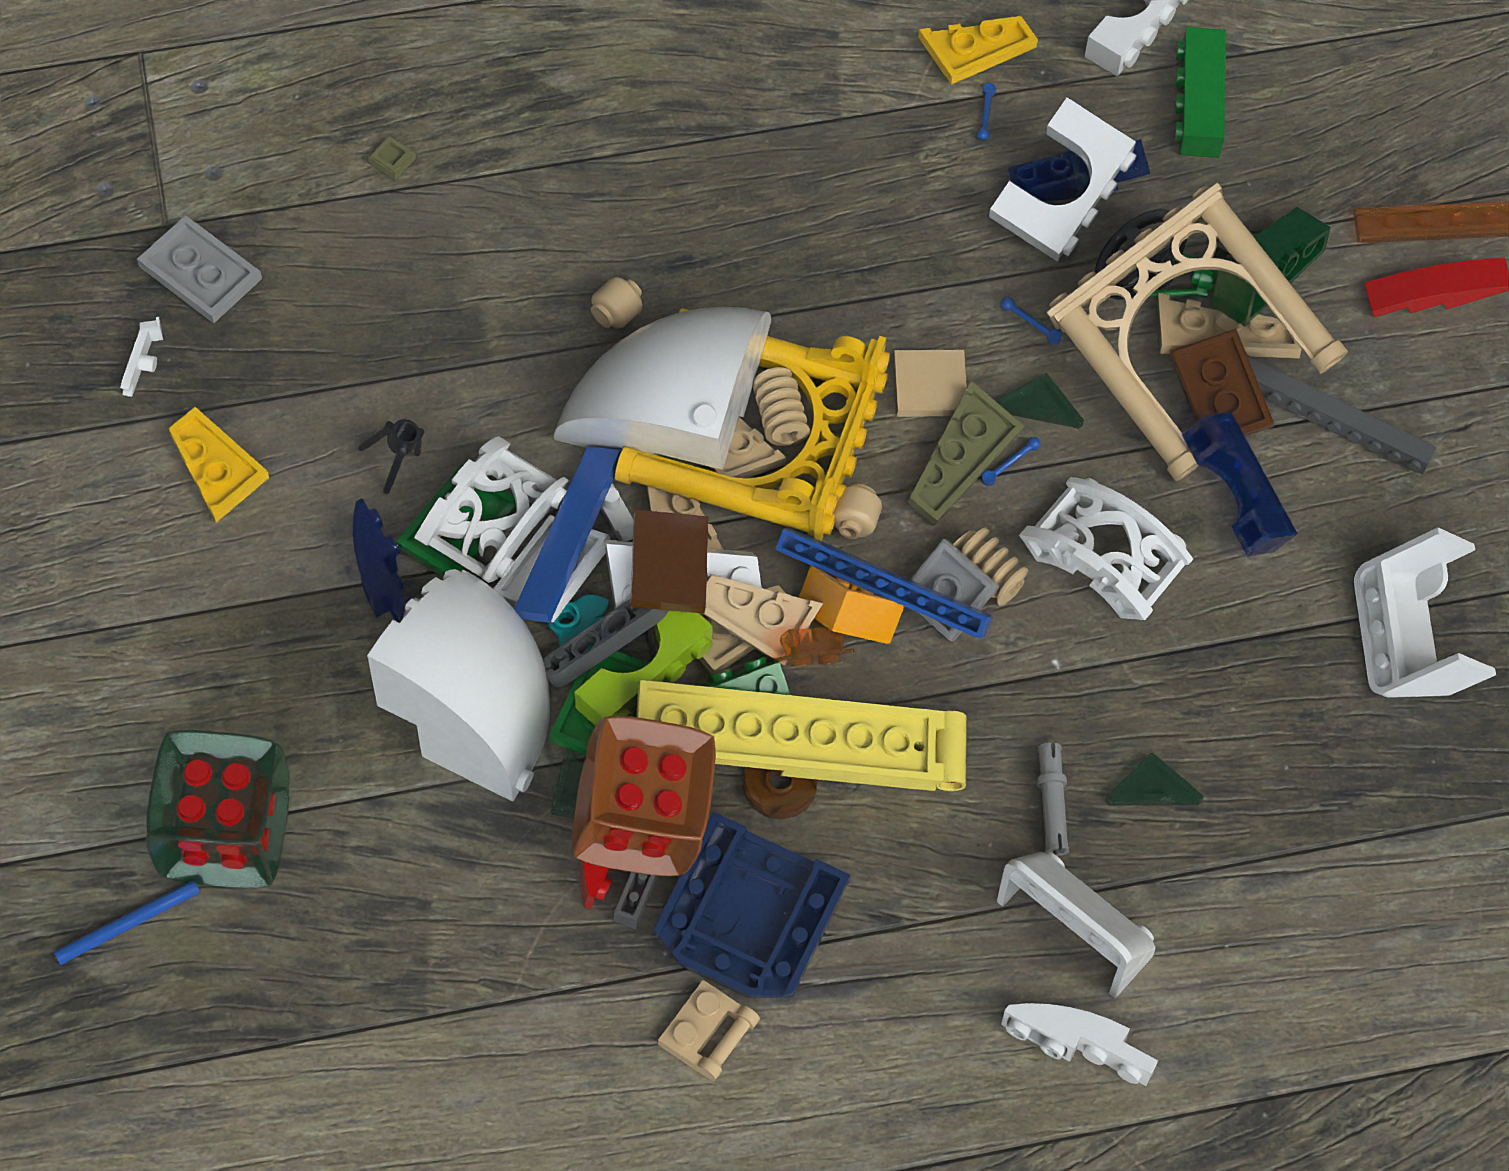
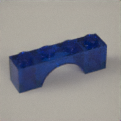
[1182,412,1298,557]

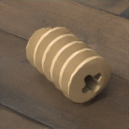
[753,367,810,446]
[953,527,1029,606]

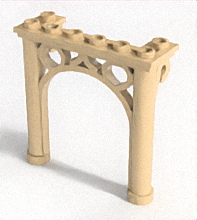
[1047,183,1348,481]

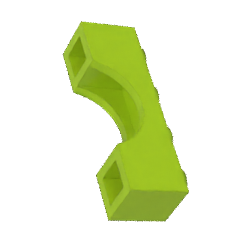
[575,610,713,726]

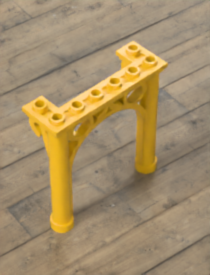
[615,308,890,541]

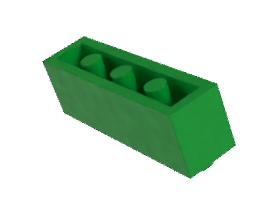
[1174,27,1226,158]

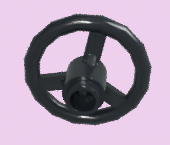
[1095,208,1187,300]

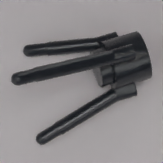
[358,419,424,494]

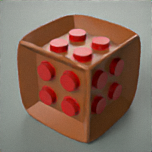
[572,716,716,876]

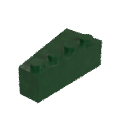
[1211,207,1331,327]

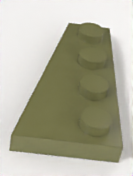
[907,381,1025,526]

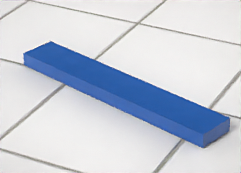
[514,446,621,622]

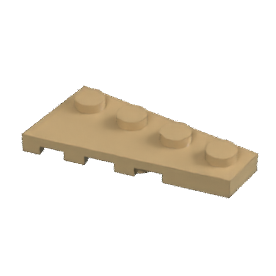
[1156,293,1302,358]

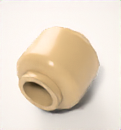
[591,277,643,329]
[834,484,882,539]

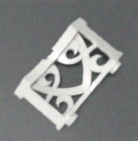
[414,436,570,583]
[1019,477,1193,620]

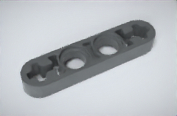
[543,599,668,687]

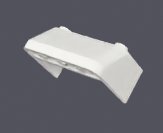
[1354,527,1496,698]

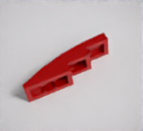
[1364,257,1509,318]

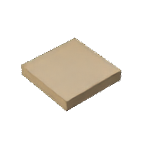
[894,350,967,417]

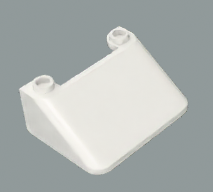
[997,852,1155,998]

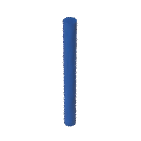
[54,880,200,965]

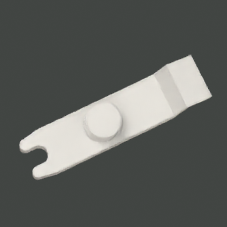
[121,317,163,397]
[601,483,634,542]

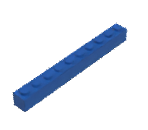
[775,528,993,639]

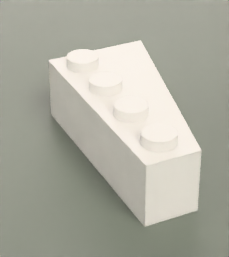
[604,539,762,609]

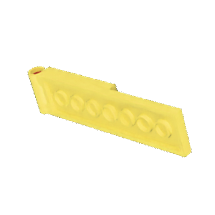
[637,680,967,791]

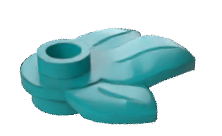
[548,595,616,654]

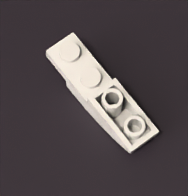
[1001,1003,1158,1086]

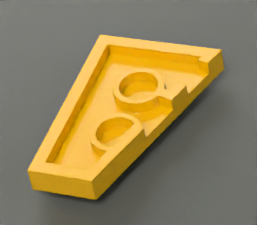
[918,16,1038,85]
[168,407,269,523]

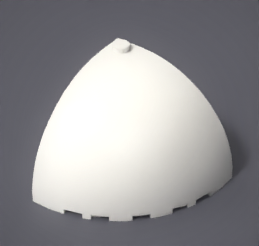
[554,307,772,470]
[367,569,550,801]

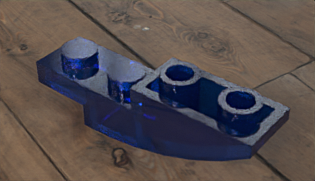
[1008,139,1150,201]
[353,498,411,623]

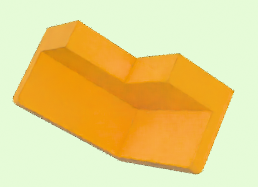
[799,566,904,644]

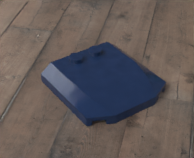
[654,812,851,998]

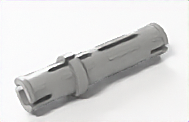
[1037,743,1069,856]

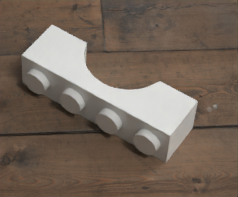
[1085,0,1188,76]

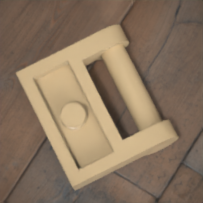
[658,980,760,1081]

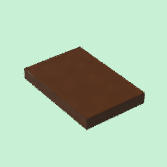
[1170,329,1274,450]
[630,509,708,614]

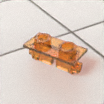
[775,627,855,667]

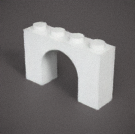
[989,98,1136,262]

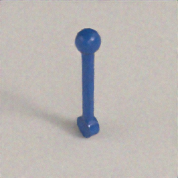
[977,83,996,141]
[1001,297,1062,345]
[981,437,1041,486]

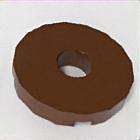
[743,767,818,819]

